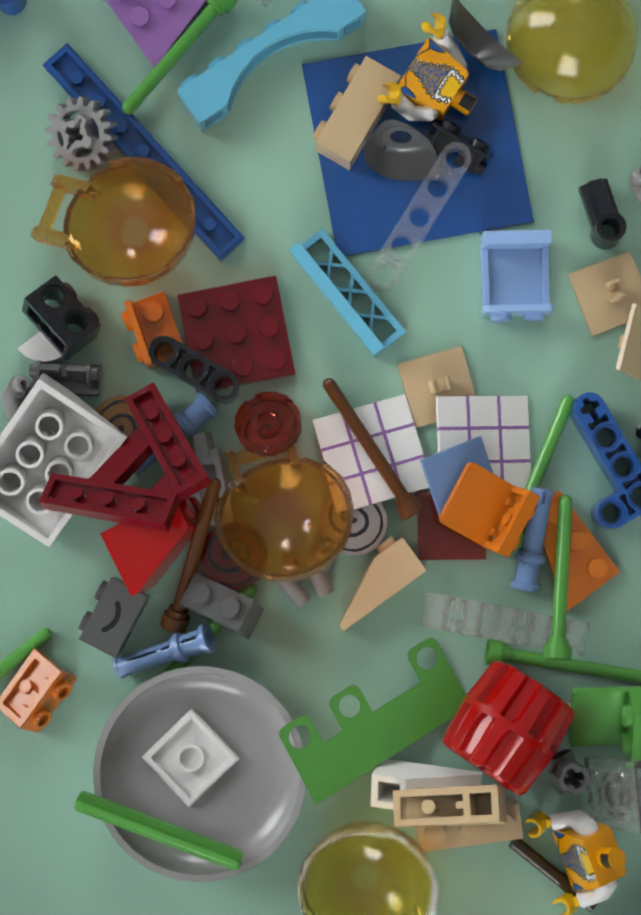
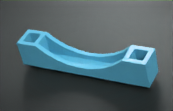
[177,0,367,132]

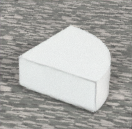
[17,332,64,362]

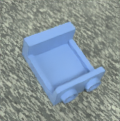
[480,230,553,322]

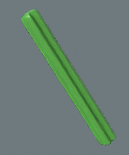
[75,791,243,871]

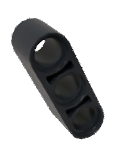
[148,336,240,404]

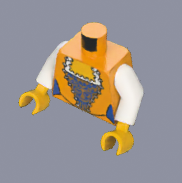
[377,13,478,121]
[524,810,626,915]

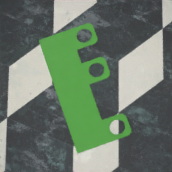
[279,638,466,804]

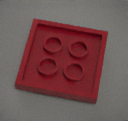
[177,275,296,394]

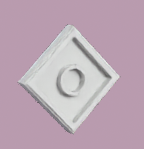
[142,708,240,808]

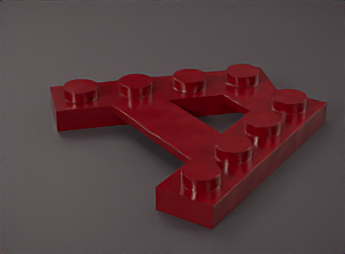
[38,382,212,531]

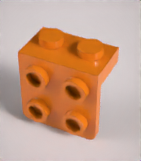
[439,462,540,558]

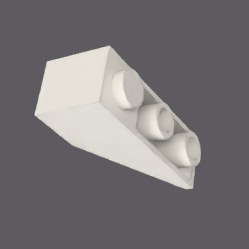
[370,759,483,810]

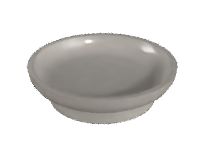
[93,666,306,882]

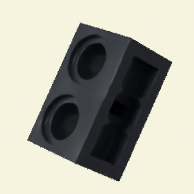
[22,275,101,360]

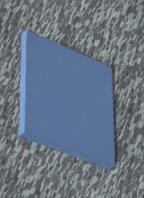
[420,436,493,515]

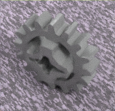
[45,97,118,171]

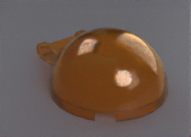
[30,157,196,287]
[214,431,354,582]

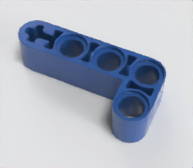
[570,392,641,529]

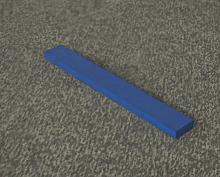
[43,43,245,262]

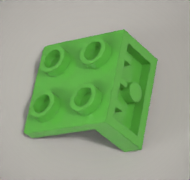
[569,686,641,768]

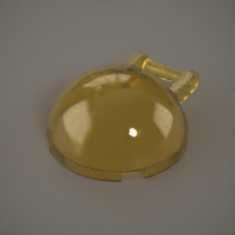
[506,0,638,104]
[297,820,438,915]

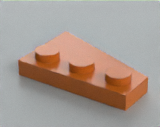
[543,490,620,611]

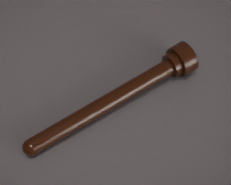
[323,378,426,522]
[160,478,221,633]

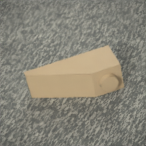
[339,536,427,631]
[393,784,507,827]

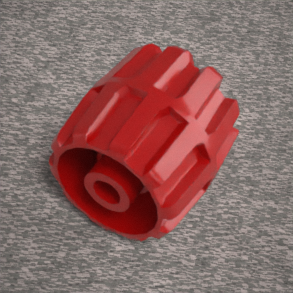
[442,661,575,796]

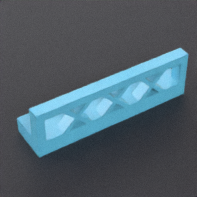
[289,228,406,357]

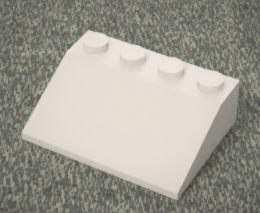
[0,373,127,547]

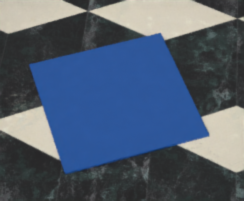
[302,29,534,256]

